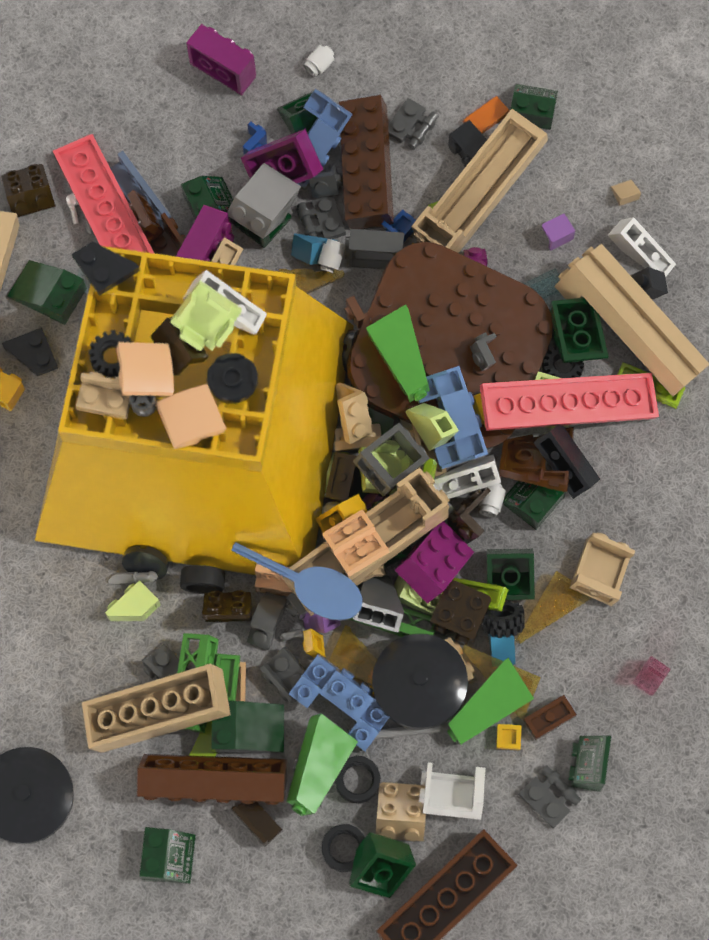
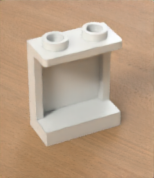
[419,762,485,820]

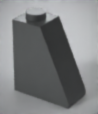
[353,575,404,633]

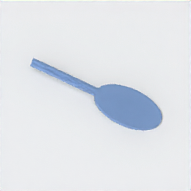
[231,542,362,620]

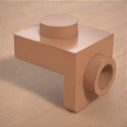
[344,296,367,329]

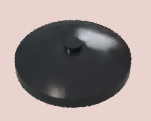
[372,634,468,730]
[0,747,74,844]

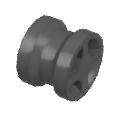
[129,395,157,417]

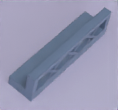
[110,151,171,229]

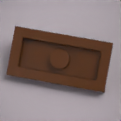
[523,695,577,740]

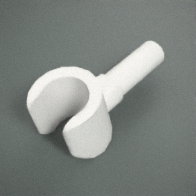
[66,193,79,225]

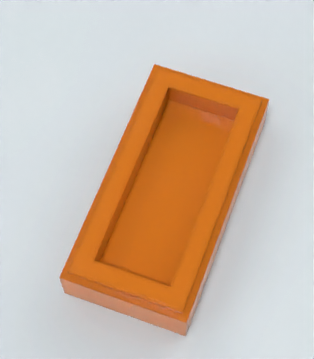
[463,96,510,134]

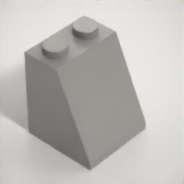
[227,163,301,239]

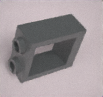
[345,229,404,269]
[353,423,430,497]

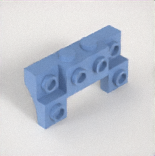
[297,88,352,189]
[418,366,488,470]
[289,653,389,751]

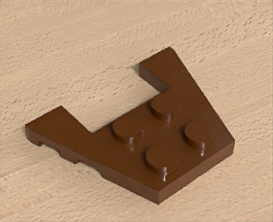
[499,427,574,492]

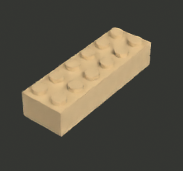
[82,664,230,753]

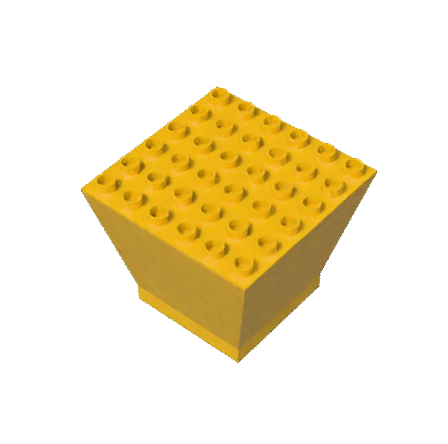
[35,246,354,575]

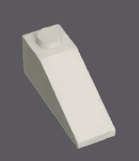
[607,217,676,277]
[183,270,267,335]
[433,455,501,499]

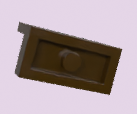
[151,317,209,376]
[325,452,359,501]
[231,801,283,847]

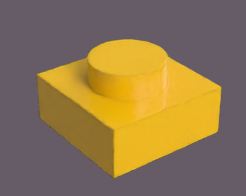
[303,629,325,658]
[496,724,522,751]

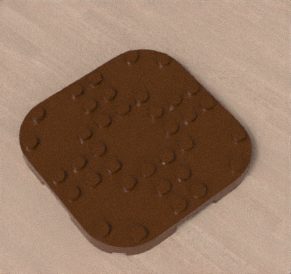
[347,242,553,450]

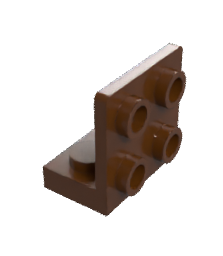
[127,190,164,243]
[149,212,186,257]

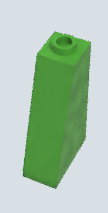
[366,305,430,402]
[447,658,534,744]
[286,713,358,816]

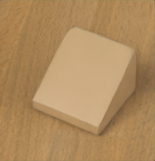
[611,180,641,206]

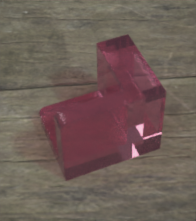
[633,656,671,696]

